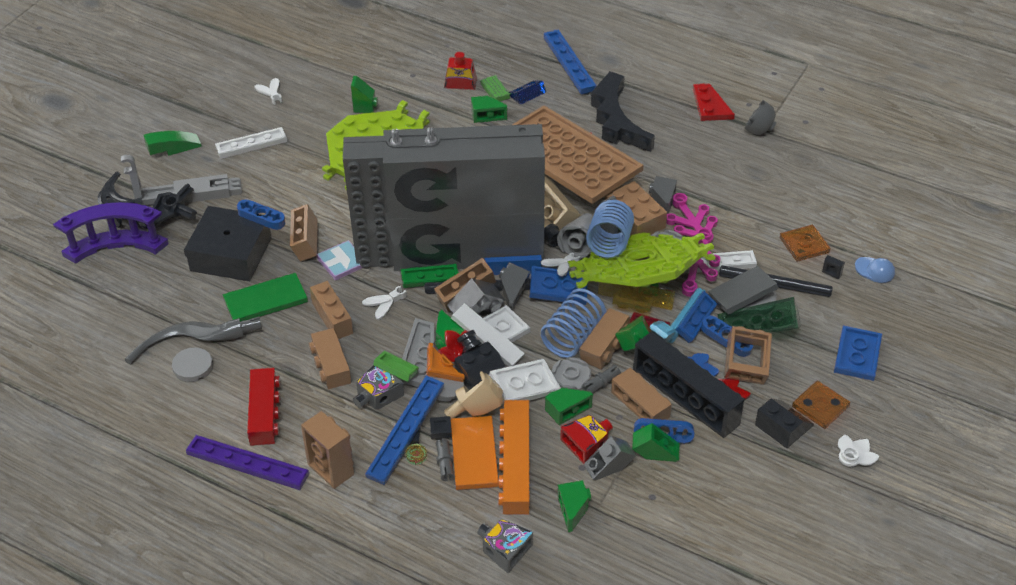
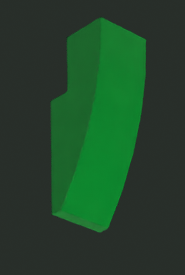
[143,131,202,156]

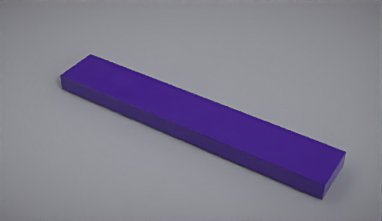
[186,435,309,490]

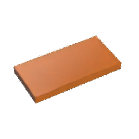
[451,416,499,490]

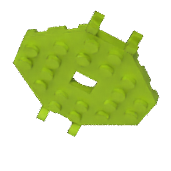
[322,100,430,190]
[567,232,715,289]

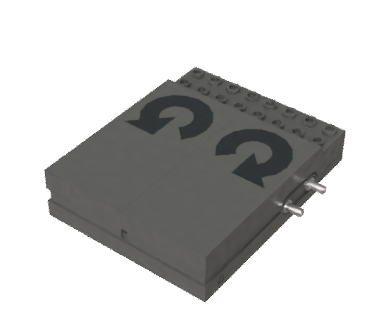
[343,124,545,271]

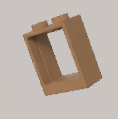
[724,326,772,385]

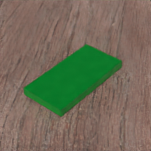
[222,272,308,321]

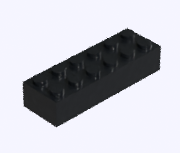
[633,331,745,438]

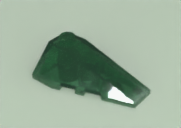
[717,297,801,333]

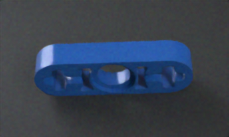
[237,199,286,230]
[701,316,753,357]
[634,418,695,443]

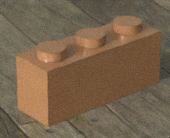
[290,204,317,261]
[434,258,496,312]
[310,281,353,339]
[579,308,630,369]
[309,328,351,389]
[611,368,672,420]

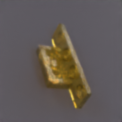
[598,282,676,313]

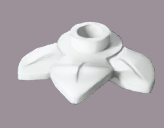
[838,435,879,467]

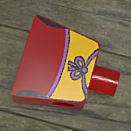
[444,52,477,90]
[560,415,613,464]

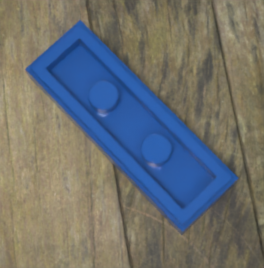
[485,255,542,275]
[675,291,717,343]

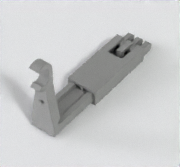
[121,155,242,205]

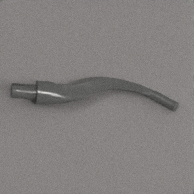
[125,317,262,364]

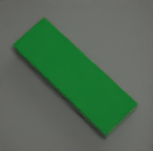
[400,264,458,288]

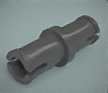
[582,365,621,393]
[436,439,454,481]

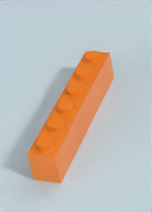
[499,400,529,515]

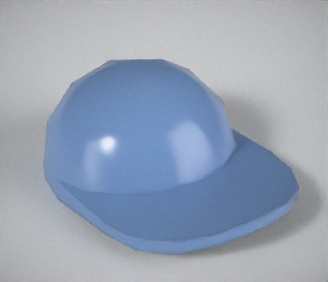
[855,257,895,283]

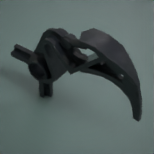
[98,171,197,229]

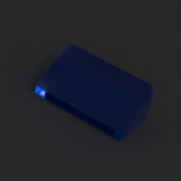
[509,80,546,104]

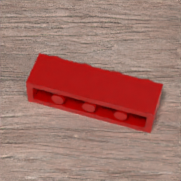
[247,368,280,446]

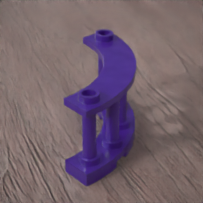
[53,203,169,264]

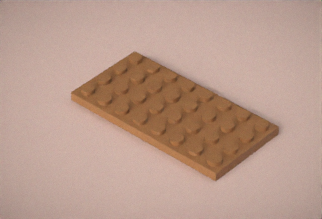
[512,106,643,204]

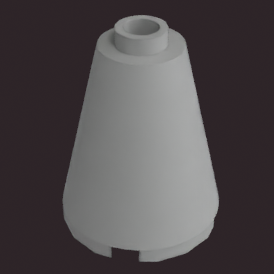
[557,213,594,258]

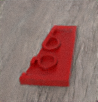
[693,83,735,121]

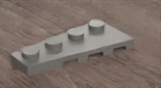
[397,318,434,387]

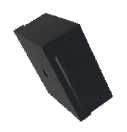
[184,206,272,282]

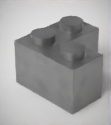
[447,278,505,315]

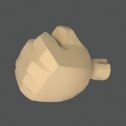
[444,371,504,419]

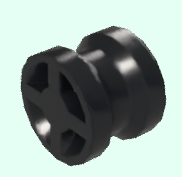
[544,224,560,247]
[457,330,482,353]

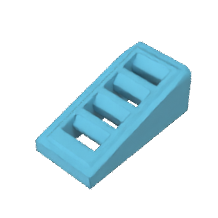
[650,320,676,343]

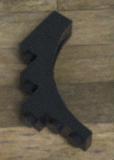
[591,71,655,152]

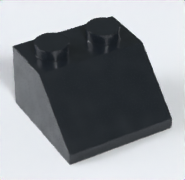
[455,341,506,390]
[755,398,814,448]

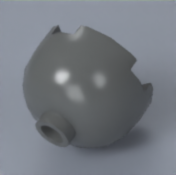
[744,100,776,135]

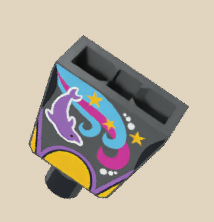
[353,365,404,409]
[477,519,533,574]

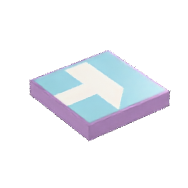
[317,240,364,281]

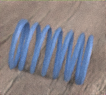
[586,200,634,258]
[541,288,606,358]

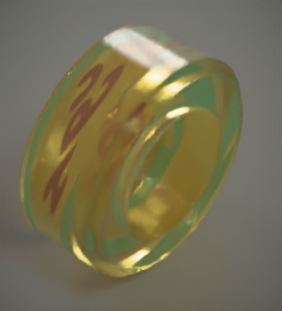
[405,444,427,465]

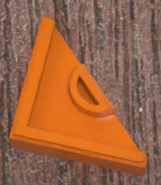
[426,343,465,382]

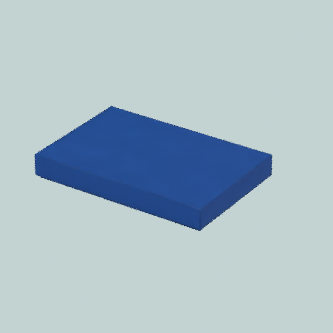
[529,266,587,305]
[834,325,882,381]

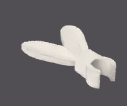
[255,78,282,105]
[541,253,580,276]
[362,286,407,320]

